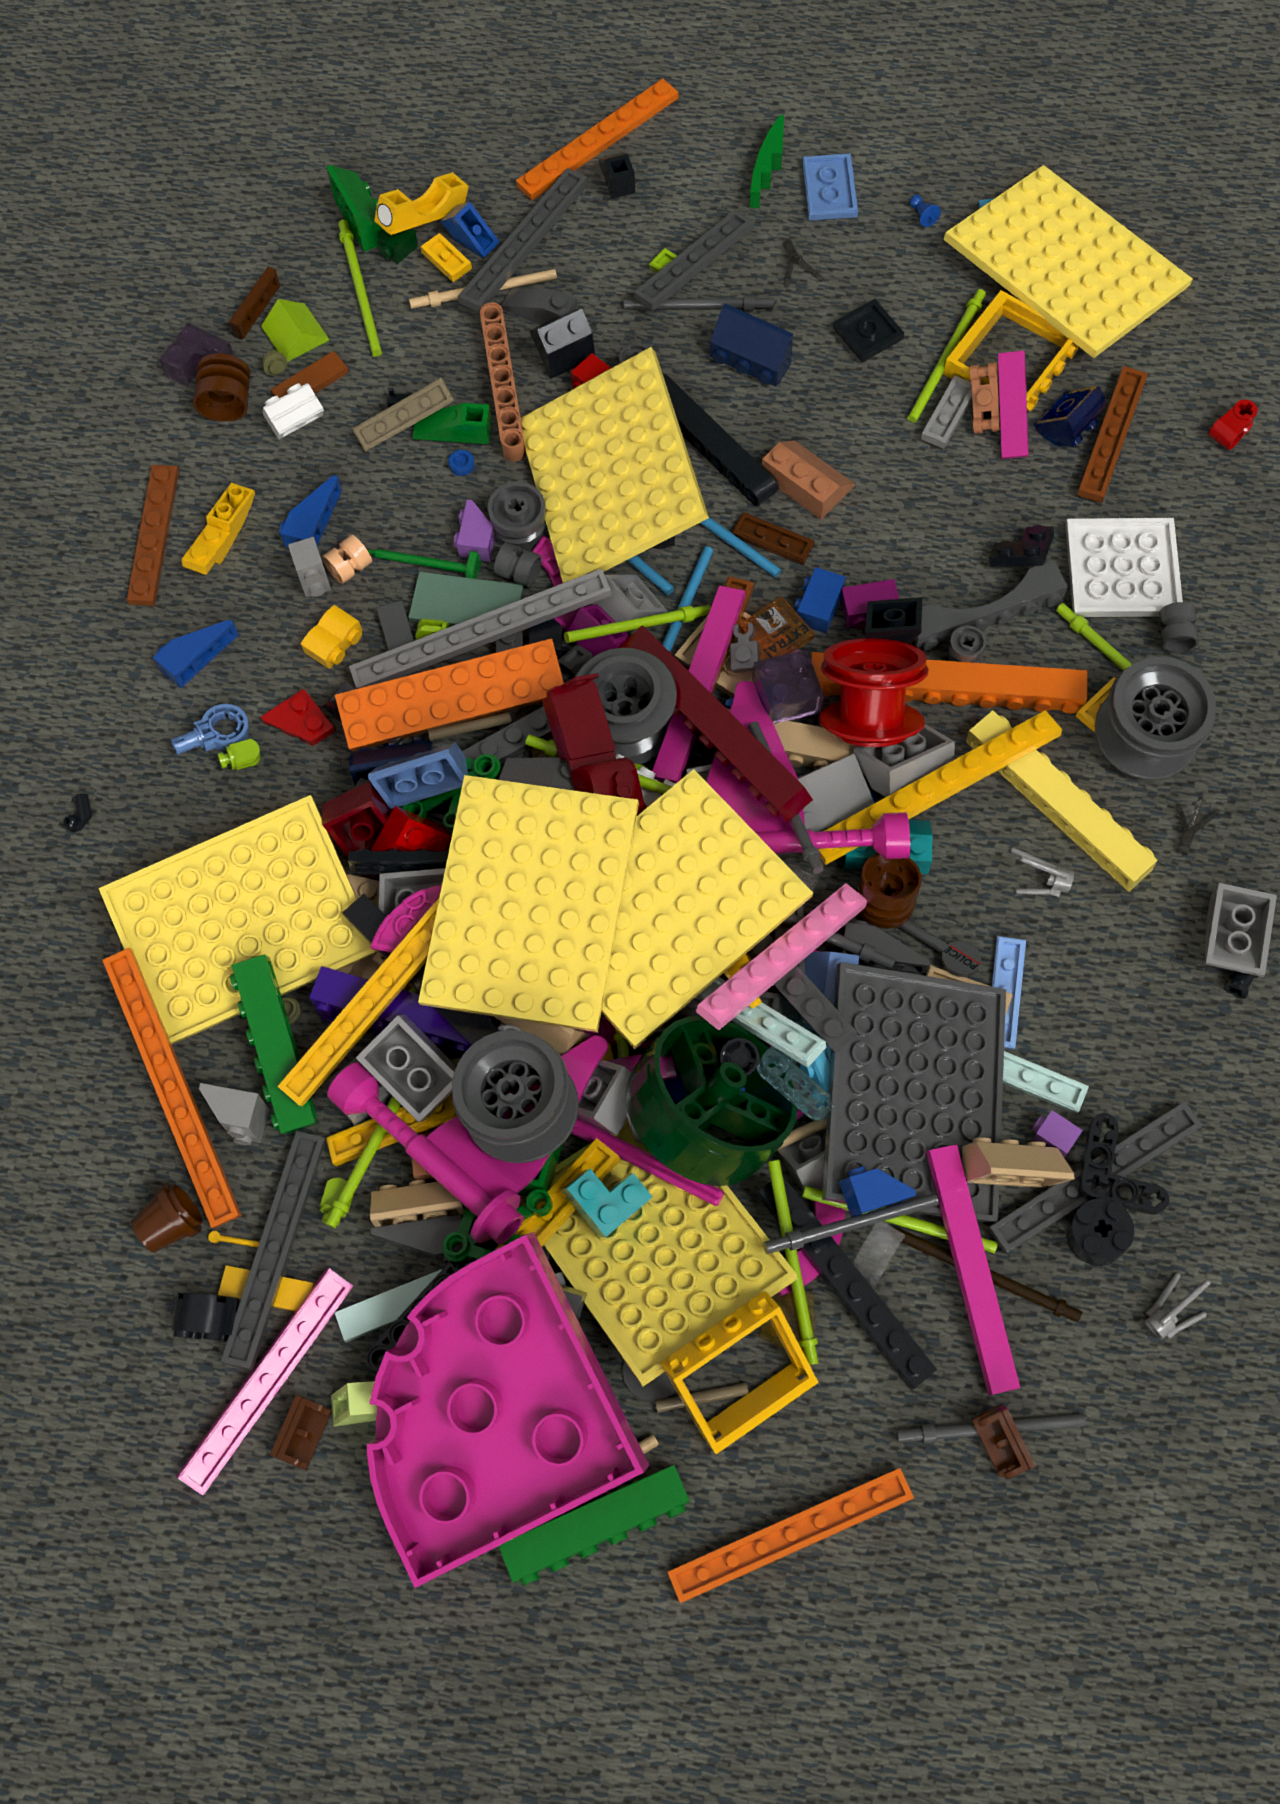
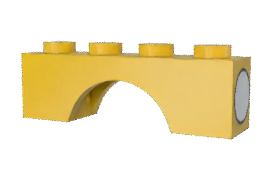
[374,172,469,235]

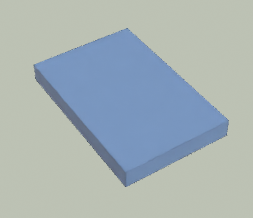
[802,153,858,220]

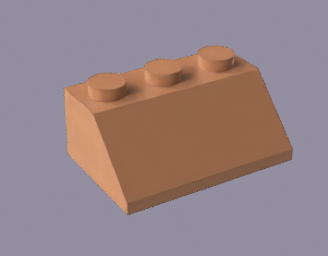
[762,440,855,520]

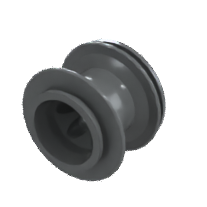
[575,647,677,766]
[1095,656,1216,780]
[452,1030,579,1163]

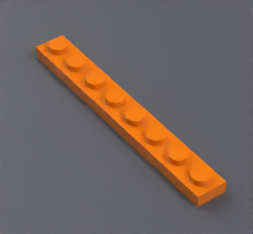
[516,78,679,200]
[667,1468,914,1604]

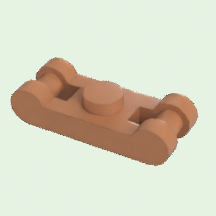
[970,362,1001,434]

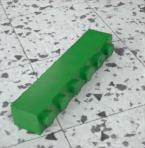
[230,954,320,1135]
[498,1465,690,1587]

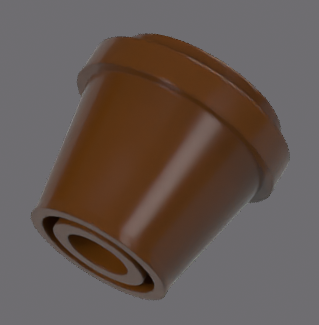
[131,1183,203,1253]

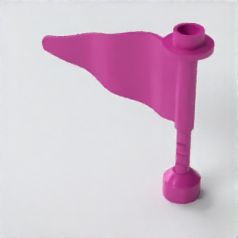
[707,681,910,860]
[327,1035,609,1245]

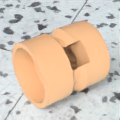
[322,535,372,584]

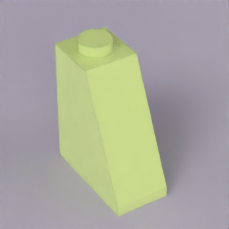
[331,1381,378,1427]

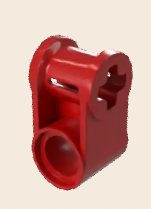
[1208,399,1258,451]

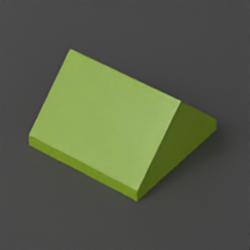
[261,299,329,362]

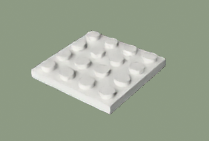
[1065,518,1183,617]

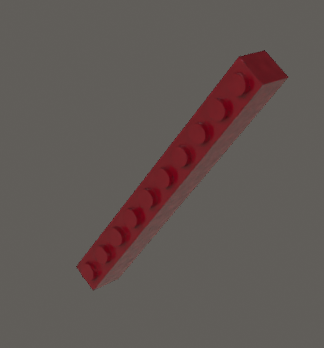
[619,625,813,823]

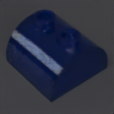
[1033,385,1106,448]

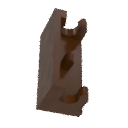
[270,1395,332,1471]
[971,1403,1036,1479]

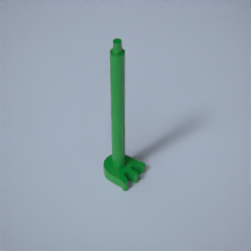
[368,549,482,579]

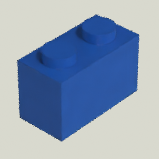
[793,567,846,634]

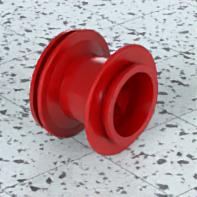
[819,638,929,747]

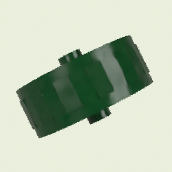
[625,1016,798,1186]

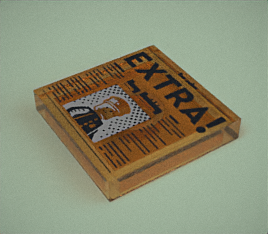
[739,596,815,667]

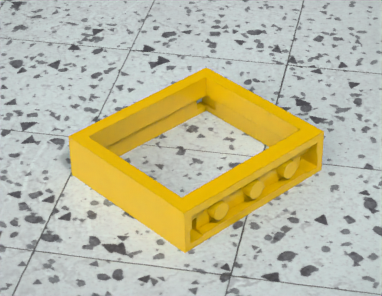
[943,290,1079,412]
[660,1291,819,1454]

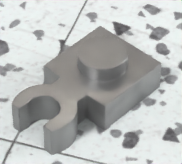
[730,623,761,673]

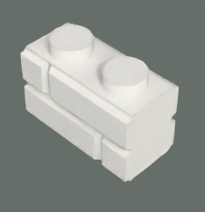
[263,383,324,439]

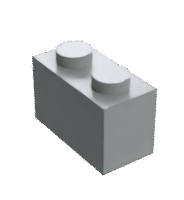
[288,537,331,598]

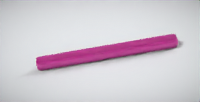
[571,1118,724,1206]

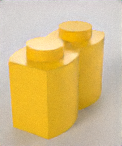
[301,605,362,669]

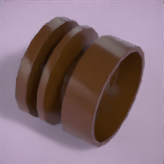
[193,353,251,422]
[857,853,922,929]

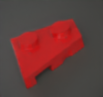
[260,689,335,746]

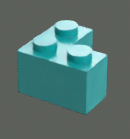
[561,1168,652,1238]

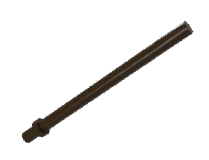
[890,1226,1083,1323]

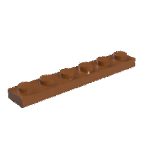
[1077,366,1148,503]
[127,465,179,606]

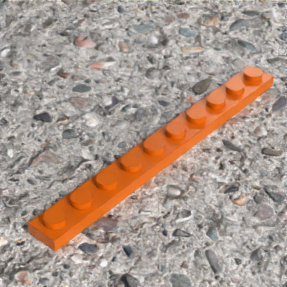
[102,948,242,1228]

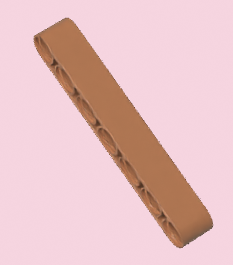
[480,302,525,462]

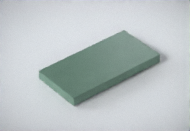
[409,572,524,627]

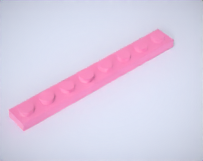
[696,883,867,1030]

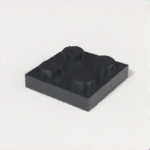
[833,299,904,363]

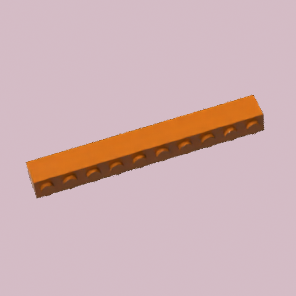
[809,652,1087,714]

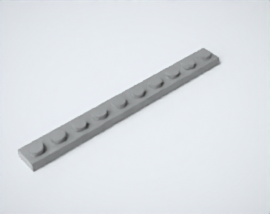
[349,568,612,689]

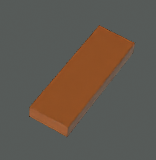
[270,351,349,399]

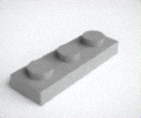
[921,375,972,449]

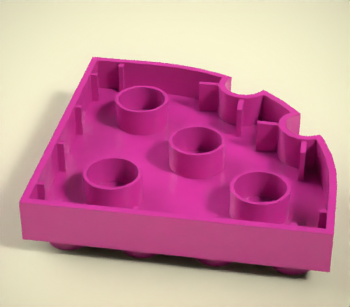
[367,1232,649,1588]

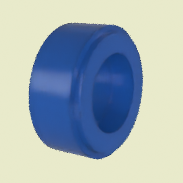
[448,450,475,476]

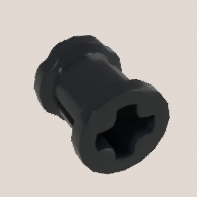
[1223,971,1258,999]

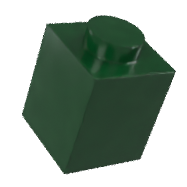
[377,228,418,265]

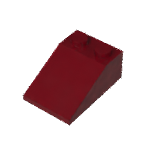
[322,781,392,879]

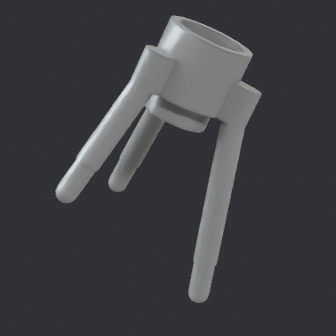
[1010,847,1074,897]
[1145,1273,1211,1340]

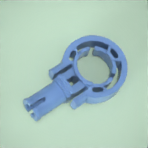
[170,704,249,755]

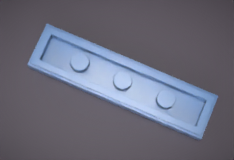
[992,936,1026,1050]

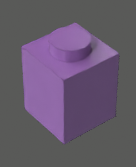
[1031,1110,1083,1158]

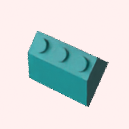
[844,820,933,874]

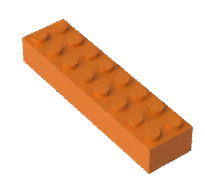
[335,639,564,752]

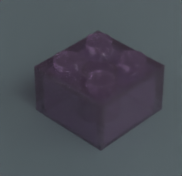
[752,650,824,724]

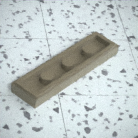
[352,377,455,452]

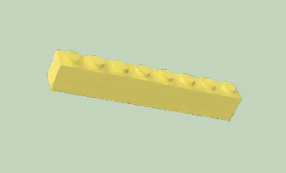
[966,710,1158,892]

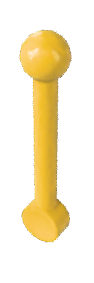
[208,1231,260,1247]

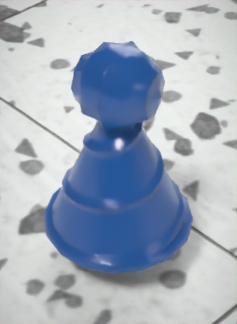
[909,194,941,227]

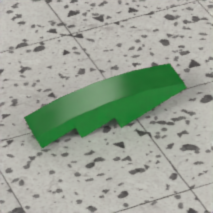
[750,115,784,208]

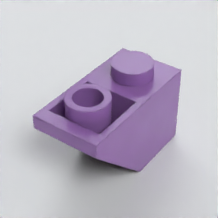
[454,499,495,562]

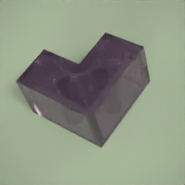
[159,323,234,387]

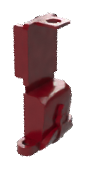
[542,673,648,817]

